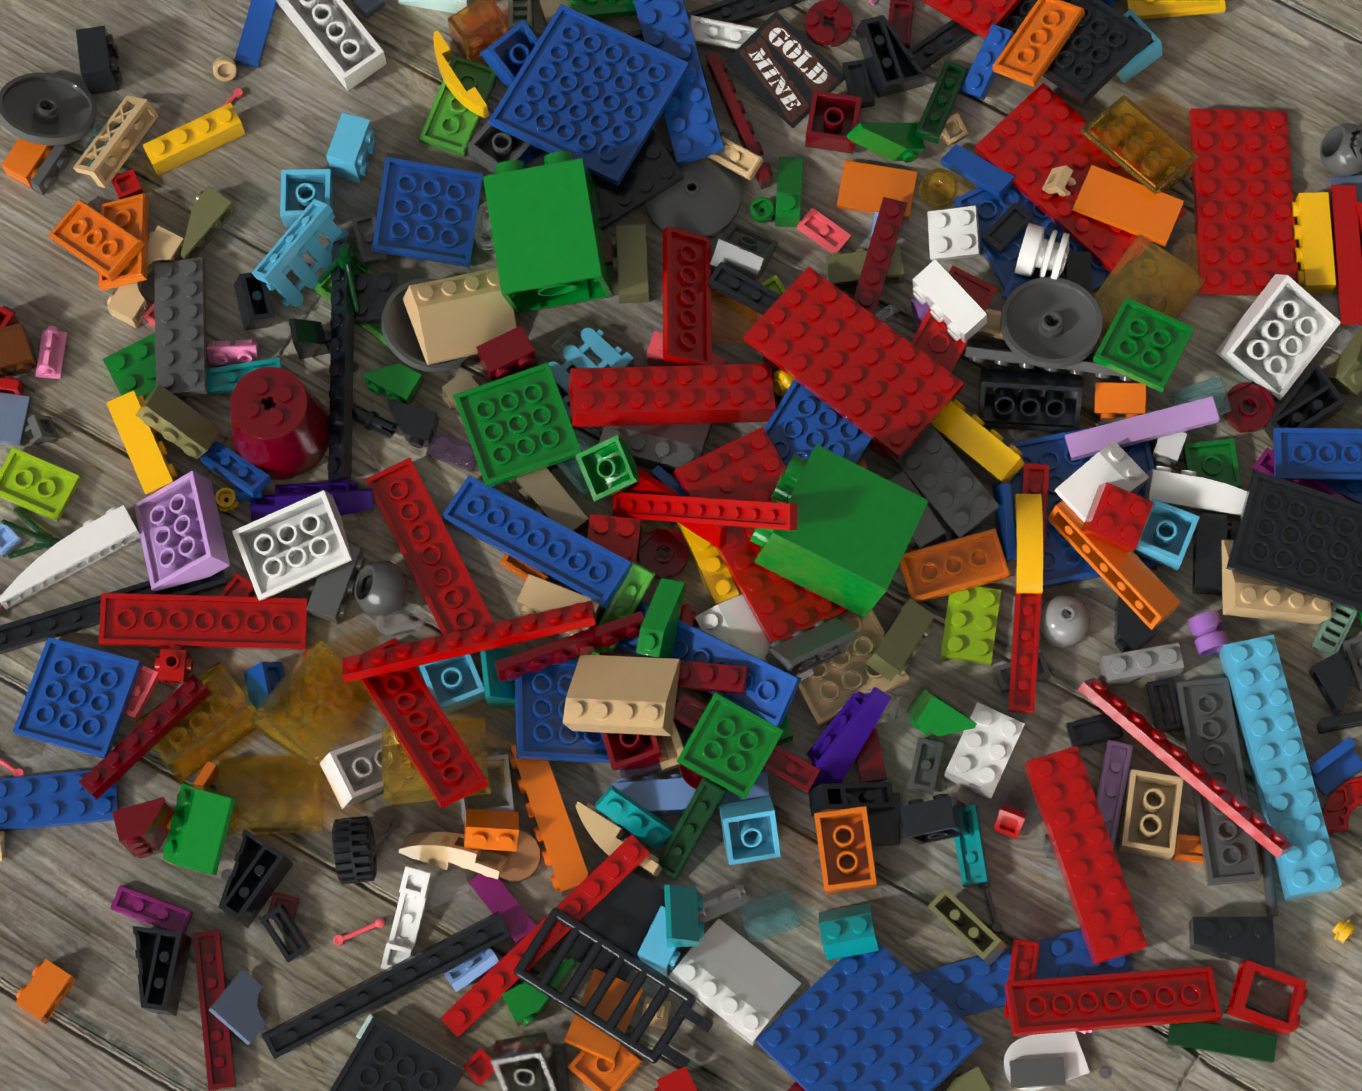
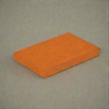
[837,160,917,220]
[564,969,643,1063]

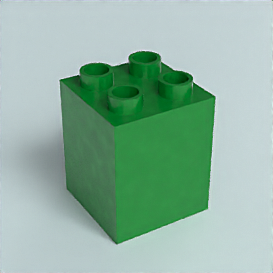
[483,151,613,314]
[749,444,929,618]

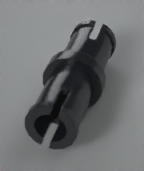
[352,403,397,438]

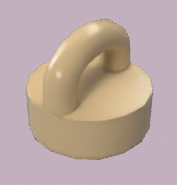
[212,56,237,82]

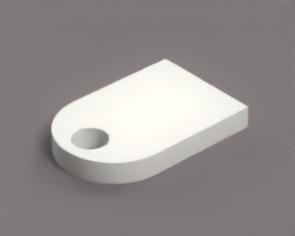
[1003,1032,1090,1091]

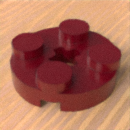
[805,0,853,47]
[1223,382,1275,433]
[638,529,689,580]

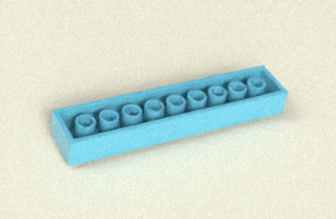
[1219,635,1342,901]

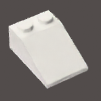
[1055,441,1149,522]
[320,729,418,809]

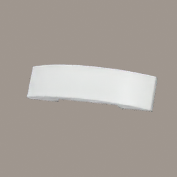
[381,866,431,969]

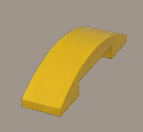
[433,30,489,118]
[1015,494,1043,594]

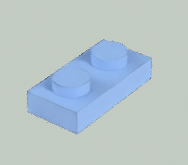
[443,948,499,992]

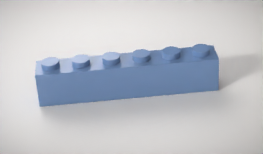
[611,771,769,816]

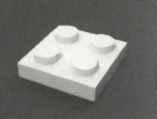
[927,206,981,261]

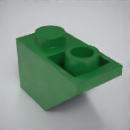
[363,363,424,405]

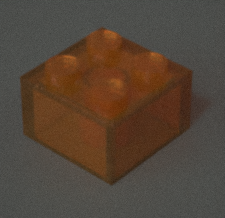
[447,0,507,60]

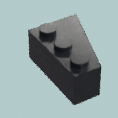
[855,15,929,98]
[1264,362,1346,443]
[219,829,293,929]
[1189,917,1276,970]
[132,926,192,1016]

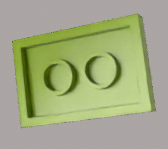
[0,447,81,523]
[940,587,1001,666]

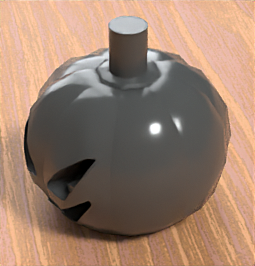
[1320,122,1362,178]
[354,561,414,616]

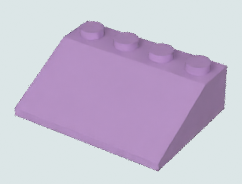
[134,471,230,591]

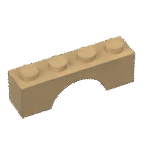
[107,225,184,329]

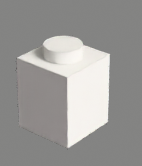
[1152,432,1187,468]

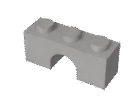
[1099,643,1184,688]

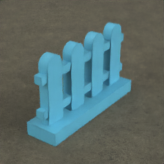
[252,199,349,307]
[549,328,634,424]

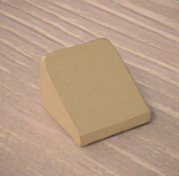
[941,112,969,146]

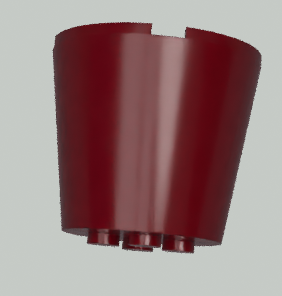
[230,367,329,480]

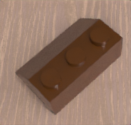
[0,323,37,378]

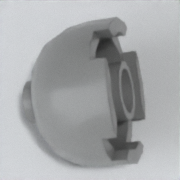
[1040,595,1090,648]

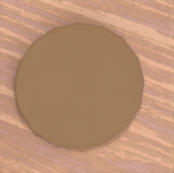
[489,830,541,882]

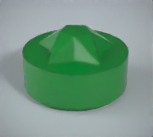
[750,197,775,223]

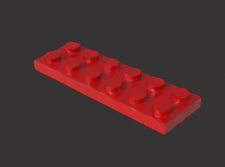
[663,226,712,365]

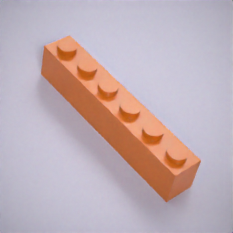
[1046,501,1181,630]
[509,745,588,896]

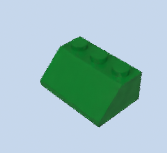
[905,687,977,736]
[163,783,236,875]

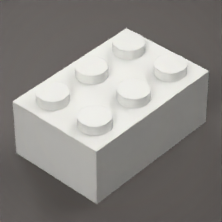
[912,259,987,343]
[944,702,1025,799]

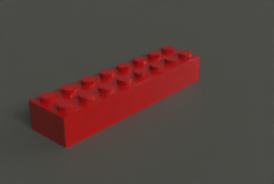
[568,363,776,427]
[1024,746,1148,966]

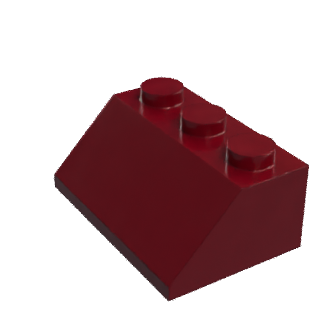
[601,732,669,771]
[112,797,175,858]

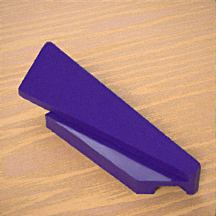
[250,481,373,522]
[807,687,891,790]

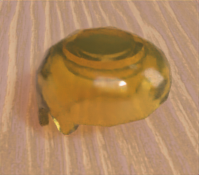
[919,168,958,209]

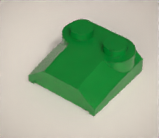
[575,434,639,502]

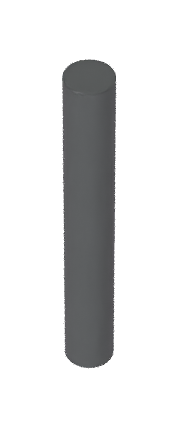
[1259,843,1278,917]

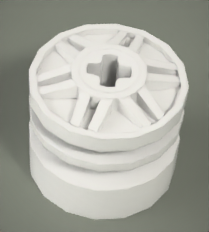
[1015,223,1070,280]

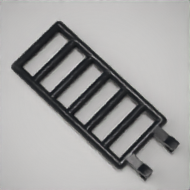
[514,907,713,1067]

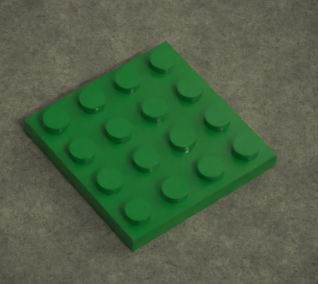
[453,362,582,488]

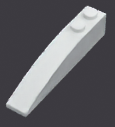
[1144,466,1247,516]
[0,505,141,610]

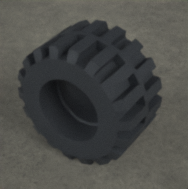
[332,816,377,885]

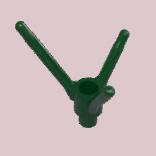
[318,243,369,312]
[1,507,62,559]

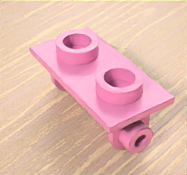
[35,326,67,379]
[207,339,259,366]

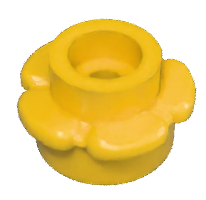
[215,488,238,512]
[1332,919,1356,944]

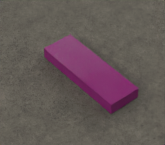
[469,873,536,945]
[110,885,193,934]

